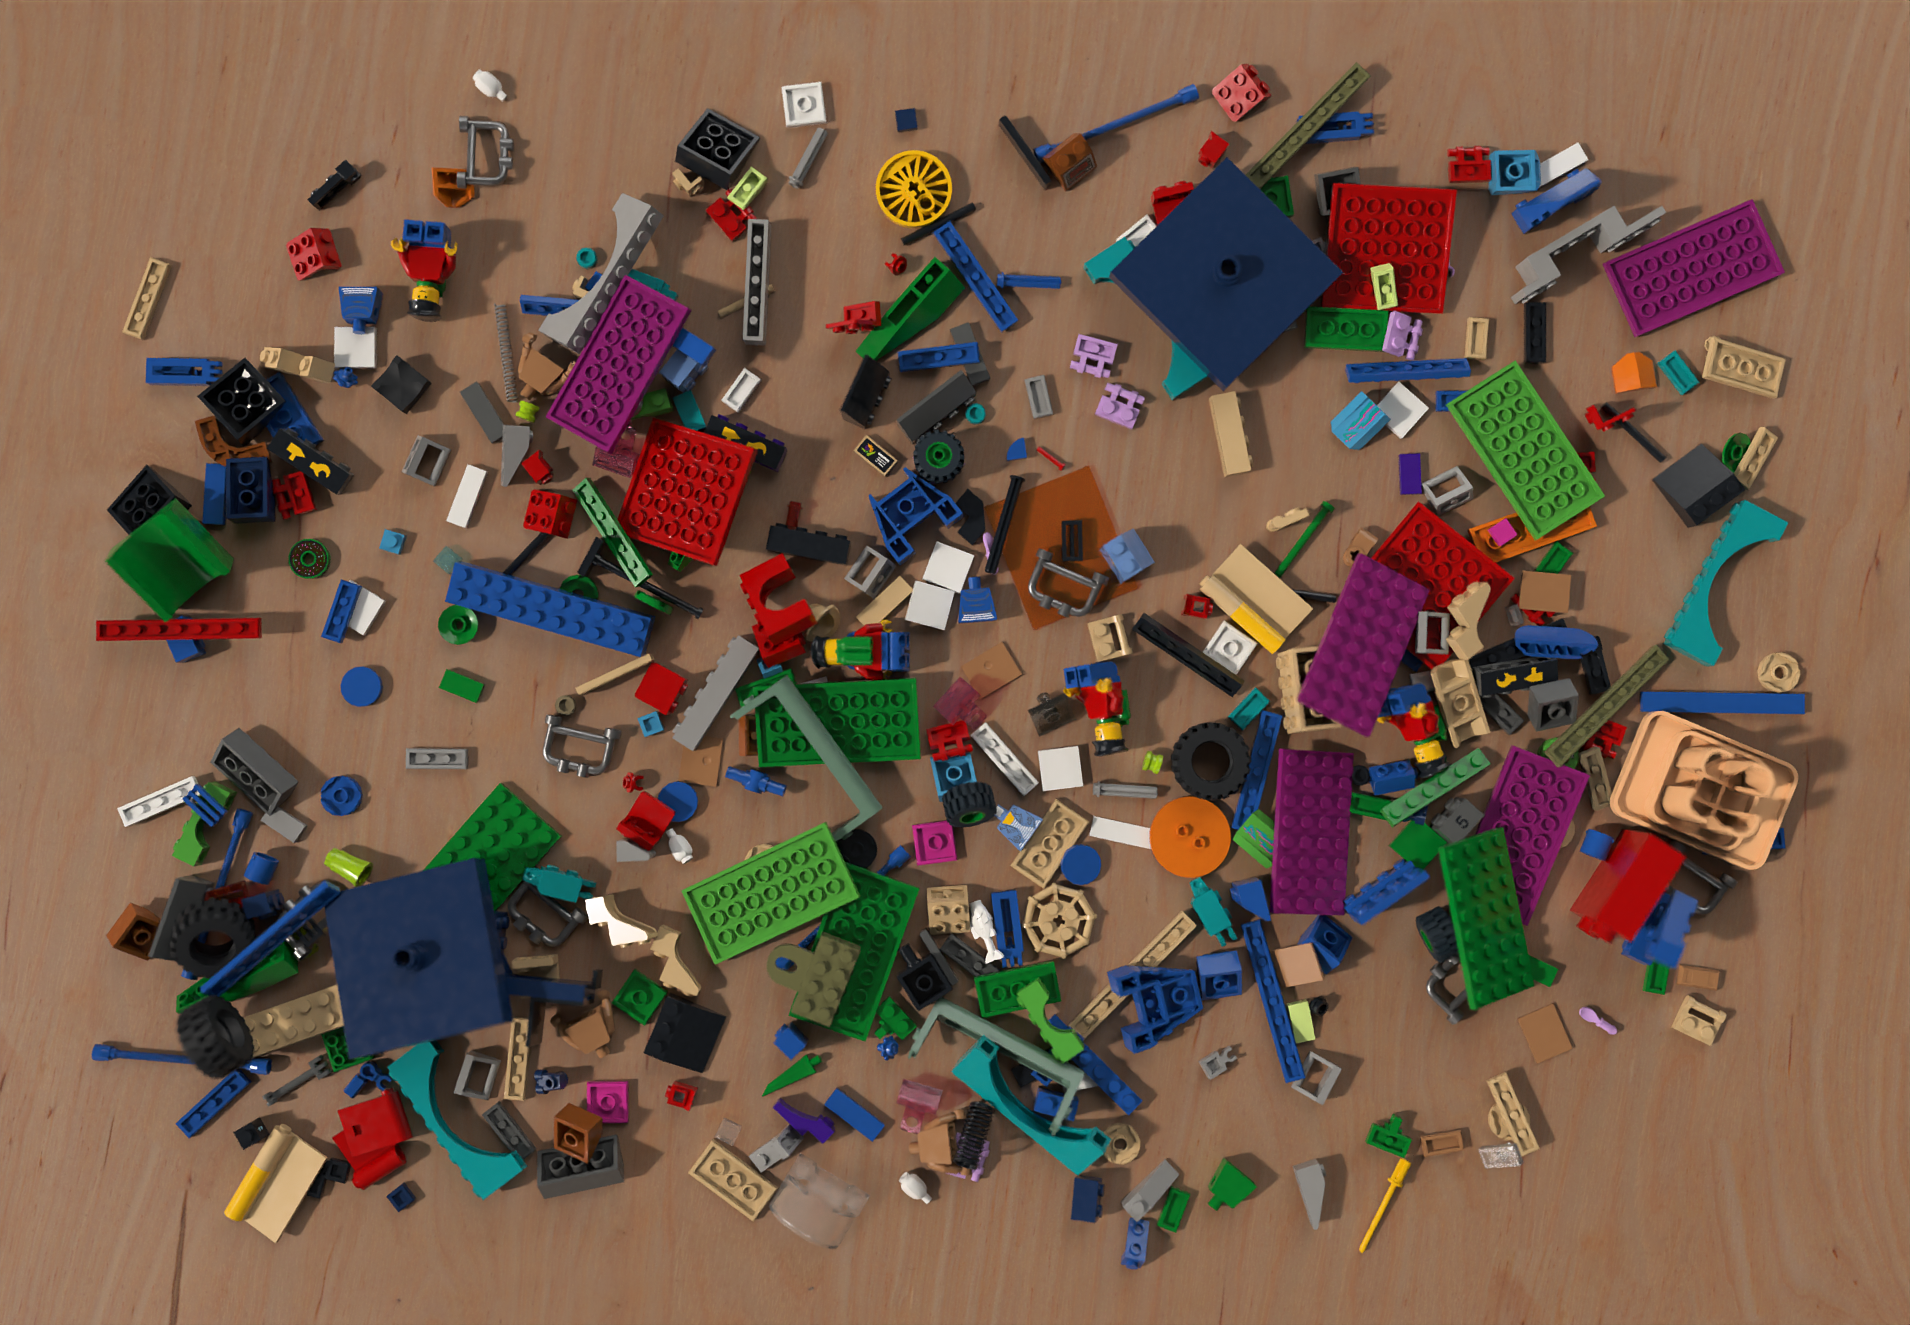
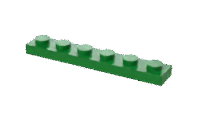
[573,478,653,587]
[1380,748,1491,828]

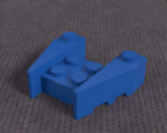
[868,467,964,566]
[1621,889,1698,969]

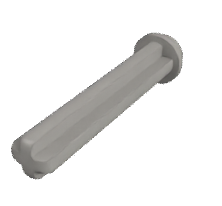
[788,128,828,189]
[1093,781,1158,799]

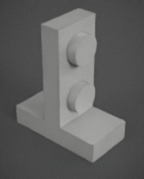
[749,1124,804,1172]

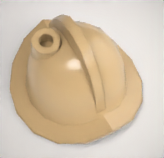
[804,604,841,642]

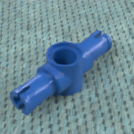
[725,766,787,796]

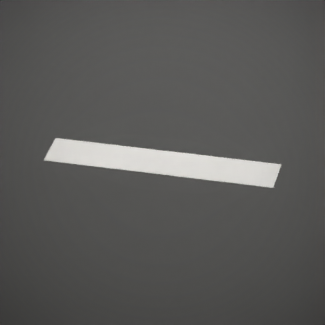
[1089,816,1151,849]

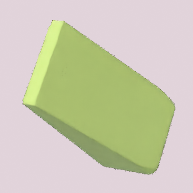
[727,166,768,210]
[1370,263,1398,310]
[1286,999,1315,1044]

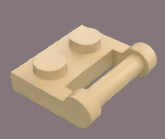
[1266,507,1309,532]
[1087,614,1133,662]
[1671,995,1726,1046]

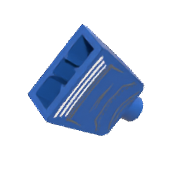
[339,287,383,335]
[958,577,997,624]

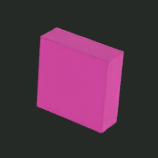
[1488,518,1517,546]

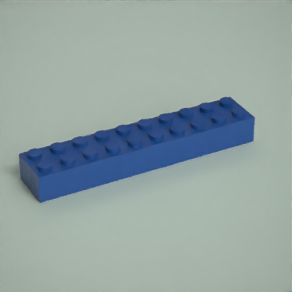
[445,561,655,657]

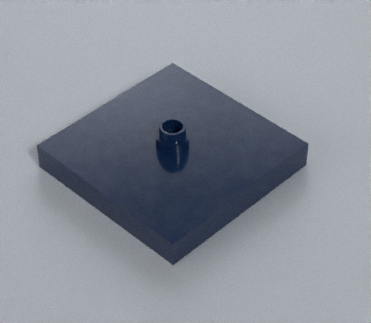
[1109,157,1343,392]
[324,858,514,1059]

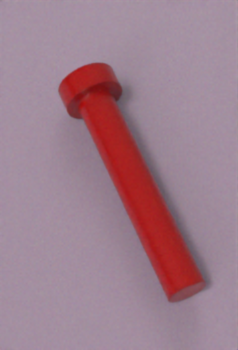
[1036,446,1066,471]

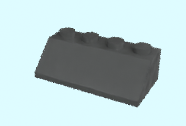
[896,370,976,444]
[210,728,298,816]
[148,875,214,961]
[537,1134,624,1199]

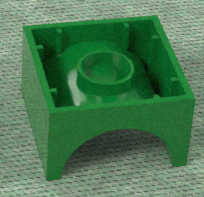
[105,498,234,622]

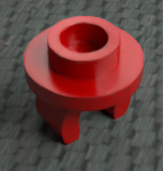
[885,253,907,276]
[623,772,644,793]

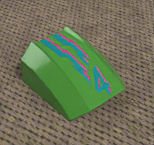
[1233,809,1275,869]

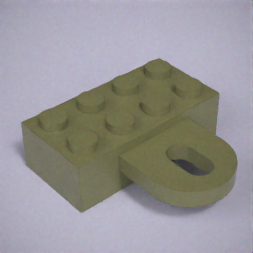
[767,931,860,1027]

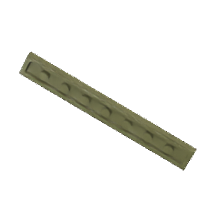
[1246,62,1371,189]
[1544,644,1670,767]

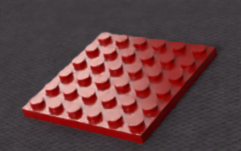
[1321,183,1457,314]
[617,418,758,566]
[1371,501,1515,670]

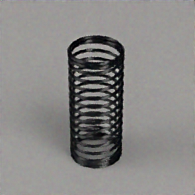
[953,1101,995,1170]

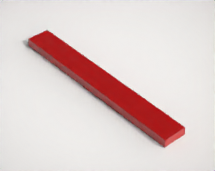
[96,618,262,641]

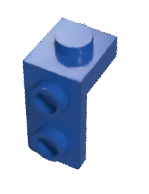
[1121,1217,1149,1269]

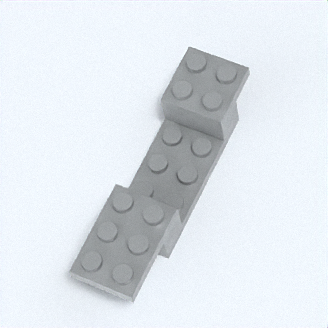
[1511,206,1666,304]

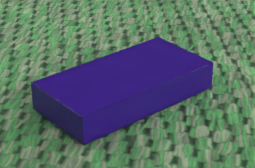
[1398,453,1422,495]

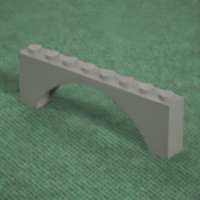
[538,193,664,354]

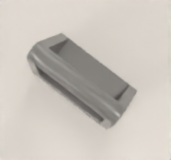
[402,435,451,486]
[1421,466,1473,516]
[844,545,896,599]
[1415,611,1450,654]
[616,838,656,862]
[454,1050,501,1100]
[1291,1051,1342,1105]

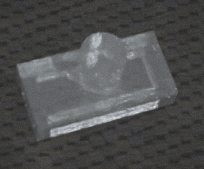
[1478,1142,1524,1169]

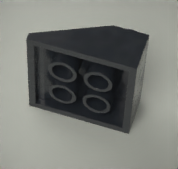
[675,108,760,191]
[840,354,892,429]
[197,358,286,447]
[1652,443,1746,528]
[107,464,192,535]
[643,993,727,1073]

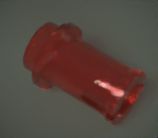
[785,501,803,527]

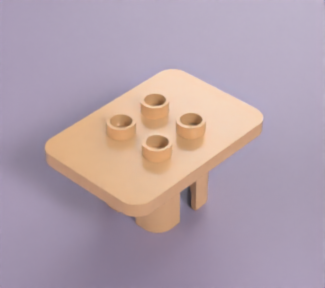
[1610,711,1798,870]

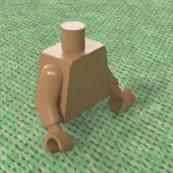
[518,332,576,400]
[550,990,615,1058]
[909,1109,972,1175]

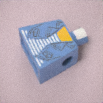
[995,804,1043,851]

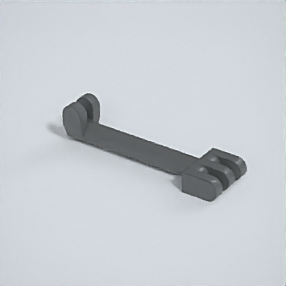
[262,1054,332,1107]

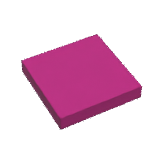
[912,820,957,866]
[587,1081,629,1123]

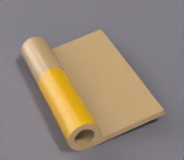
[1199,544,1313,654]
[224,1124,328,1243]

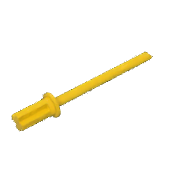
[1359,1158,1412,1253]

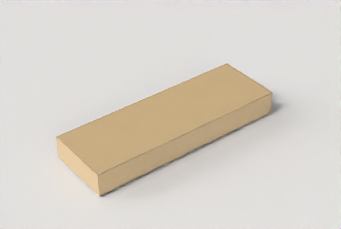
[1734,427,1778,490]
[856,576,913,626]

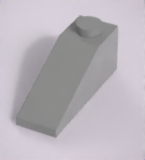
[501,425,533,487]
[1121,1159,1179,1222]
[1292,1159,1326,1230]

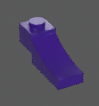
[773,1098,835,1144]

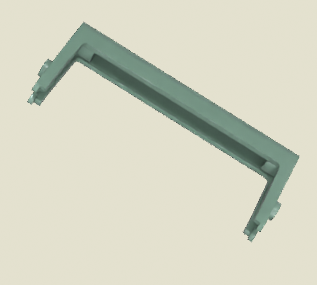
[730,675,883,842]
[907,997,1085,1135]

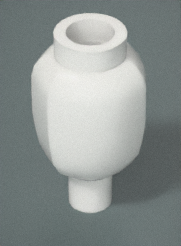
[473,70,507,102]
[666,828,693,864]
[899,1172,932,1204]

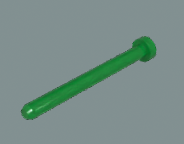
[1274,501,1335,578]

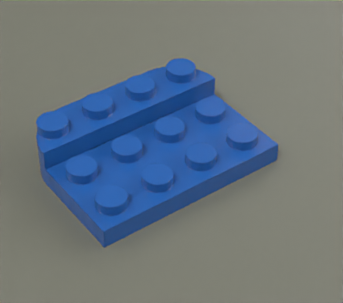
[1343,859,1430,925]

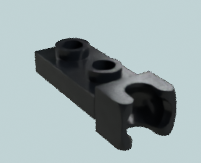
[307,160,361,210]
[1581,636,1611,695]

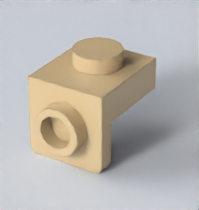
[672,169,705,197]
[572,275,588,299]

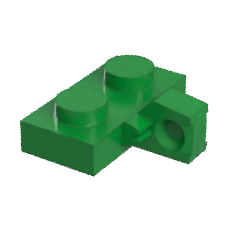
[874,996,917,1040]
[1365,1114,1412,1158]

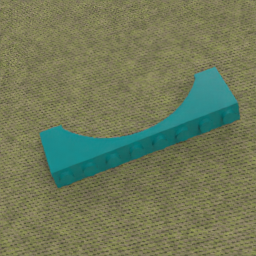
[1083,237,1208,401]
[1663,500,1789,667]
[951,1034,1111,1176]
[387,1040,528,1200]

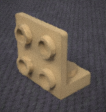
[927,885,970,935]
[512,954,560,998]

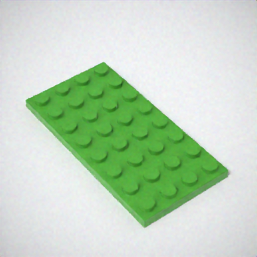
[1446,360,1605,540]
[681,822,861,965]

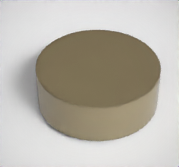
[555,695,577,715]

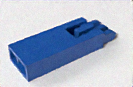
[1297,111,1374,144]
[146,358,223,386]
[991,890,1024,968]

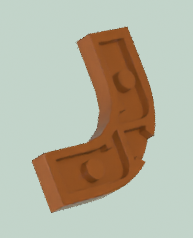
[195,415,272,467]

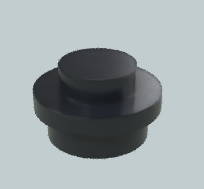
[1352,765,1370,786]
[1309,996,1329,1016]

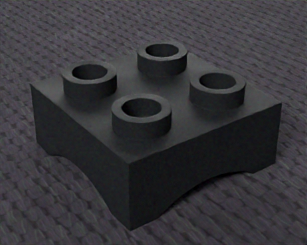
[371,355,432,414]

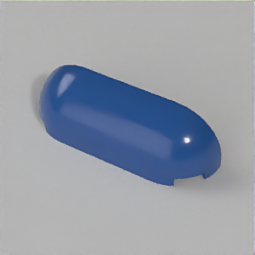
[1515,625,1598,659]

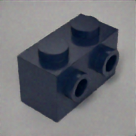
[241,889,284,920]
[1071,1175,1105,1223]

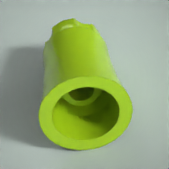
[324,848,373,887]

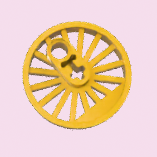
[876,150,952,229]

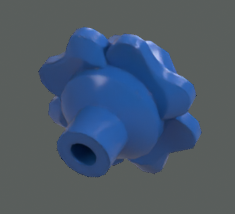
[333,367,358,388]
[877,1036,899,1061]

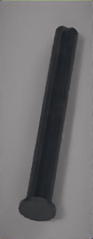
[985,475,1025,574]

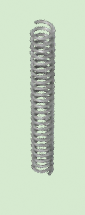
[494,303,518,402]

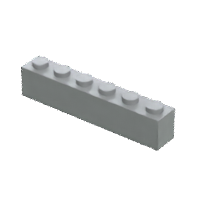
[743,219,771,345]
[672,635,760,751]

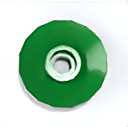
[1722,432,1751,473]
[438,605,479,645]

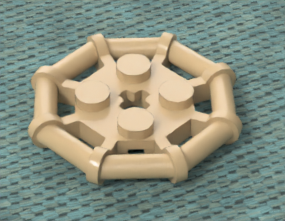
[1021,883,1097,959]

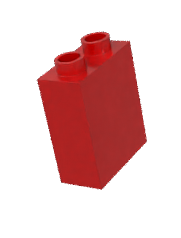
[1570,829,1686,945]

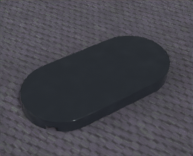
[836,829,877,869]

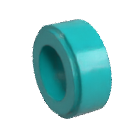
[576,248,598,269]
[966,403,986,425]

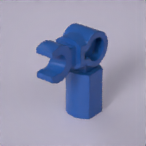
[344,1061,393,1098]

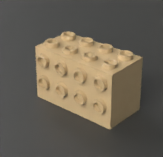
[1276,646,1342,734]

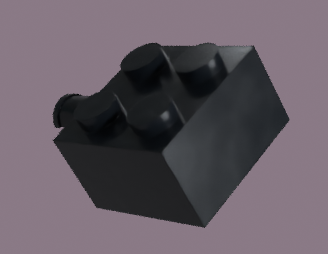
[896,943,953,1011]

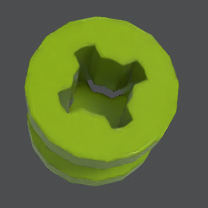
[515,400,540,423]
[1142,751,1163,774]

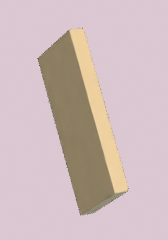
[1702,338,1786,399]
[1010,799,1089,889]
[688,1139,778,1222]

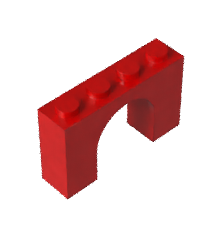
[740,553,818,646]

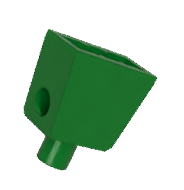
[1208,1158,1257,1211]

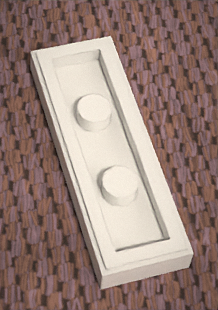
[1539,142,1588,188]
[446,464,488,528]

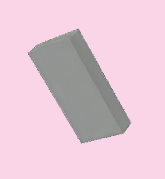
[1024,375,1053,419]
[260,804,307,843]

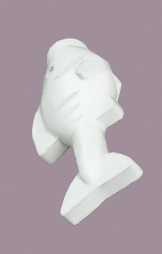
[969,900,1004,964]

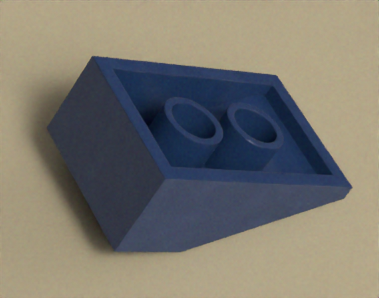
[226,457,275,524]

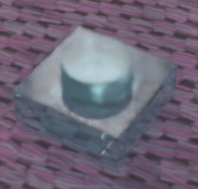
[433,546,463,574]

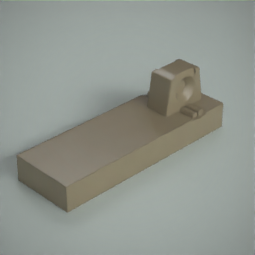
[1578,746,1612,811]

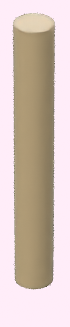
[718,284,775,318]

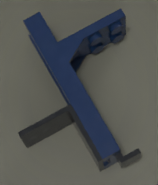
[494,911,603,1047]

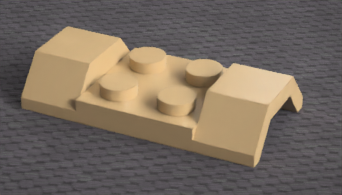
[1431,659,1490,748]

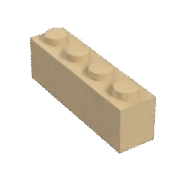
[1209,391,1253,477]

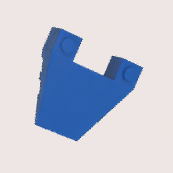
[1511,168,1601,234]
[1107,965,1203,1054]

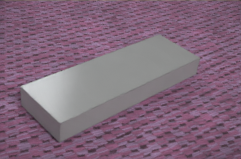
[406,748,468,769]

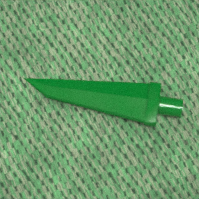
[762,1054,822,1097]

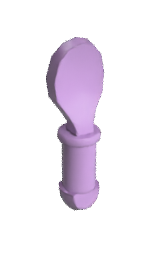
[983,532,999,575]
[1579,1007,1618,1035]

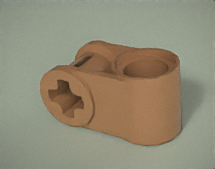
[1343,527,1378,567]

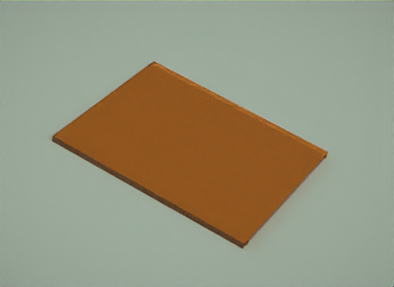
[984,466,1138,630]

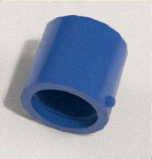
[1580,829,1615,861]
[244,852,279,885]

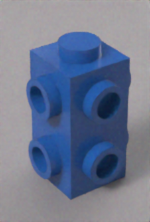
[1369,760,1418,795]

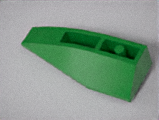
[855,257,965,361]
[176,940,299,1014]

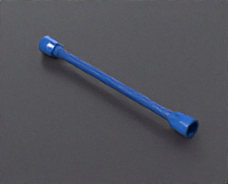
[1033,84,1199,164]
[181,808,253,980]
[776,845,911,970]
[92,1044,272,1075]

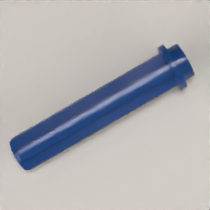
[997,272,1061,289]

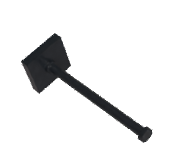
[577,537,704,619]

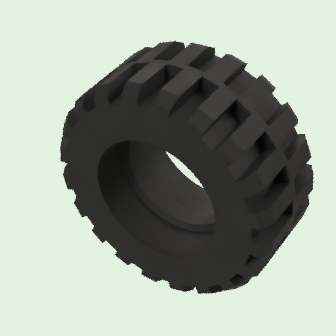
[1171,723,1251,801]
[170,898,256,979]
[176,995,254,1079]

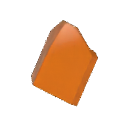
[432,167,475,208]
[1612,352,1657,393]

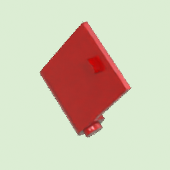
[337,1087,413,1157]
[332,1130,407,1190]

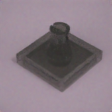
[1028,692,1076,737]

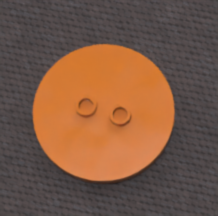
[1149,796,1231,878]

